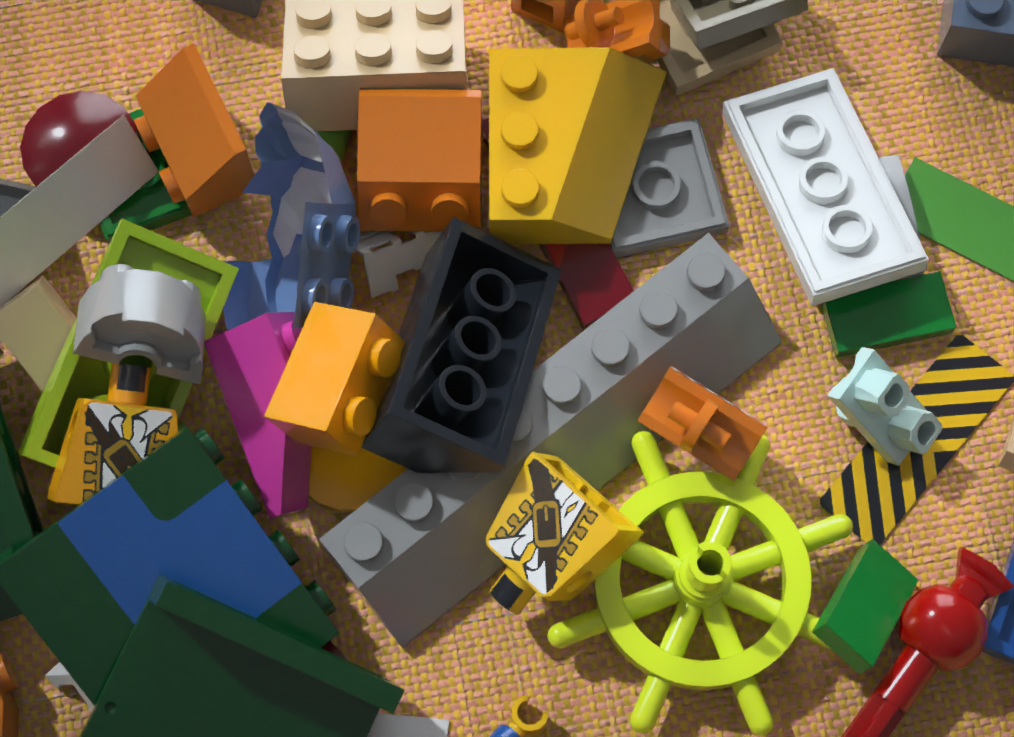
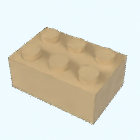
[281,0,467,132]

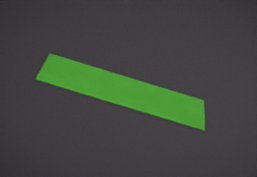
[905,157,1014,281]

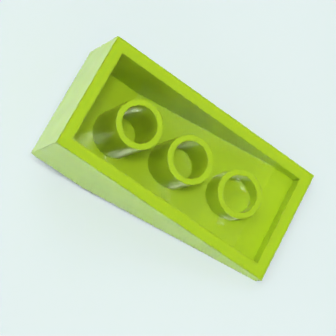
[17,219,239,468]

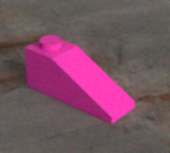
[204,312,311,519]

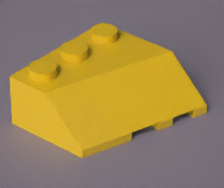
[489,47,667,244]

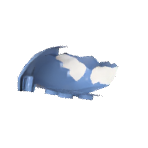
[223,102,360,330]

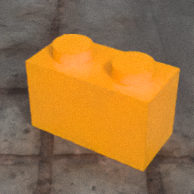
[264,302,405,457]

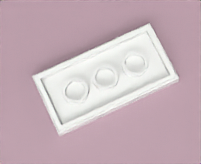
[722,68,929,307]

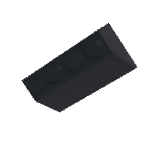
[361,217,562,473]

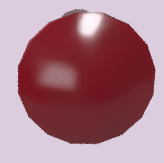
[20,91,140,187]

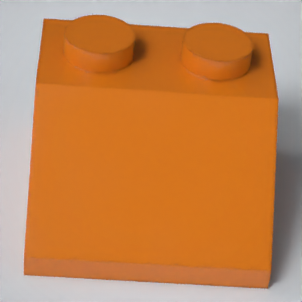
[134,43,255,218]
[357,88,482,232]

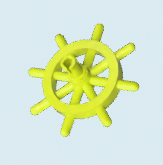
[547,431,853,737]

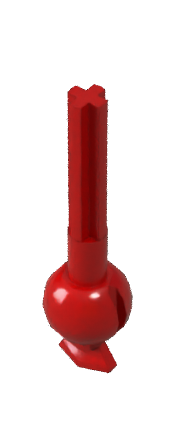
[841,547,1014,737]

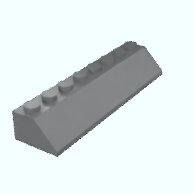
[319,233,782,649]

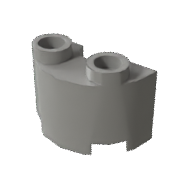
[73,264,206,385]

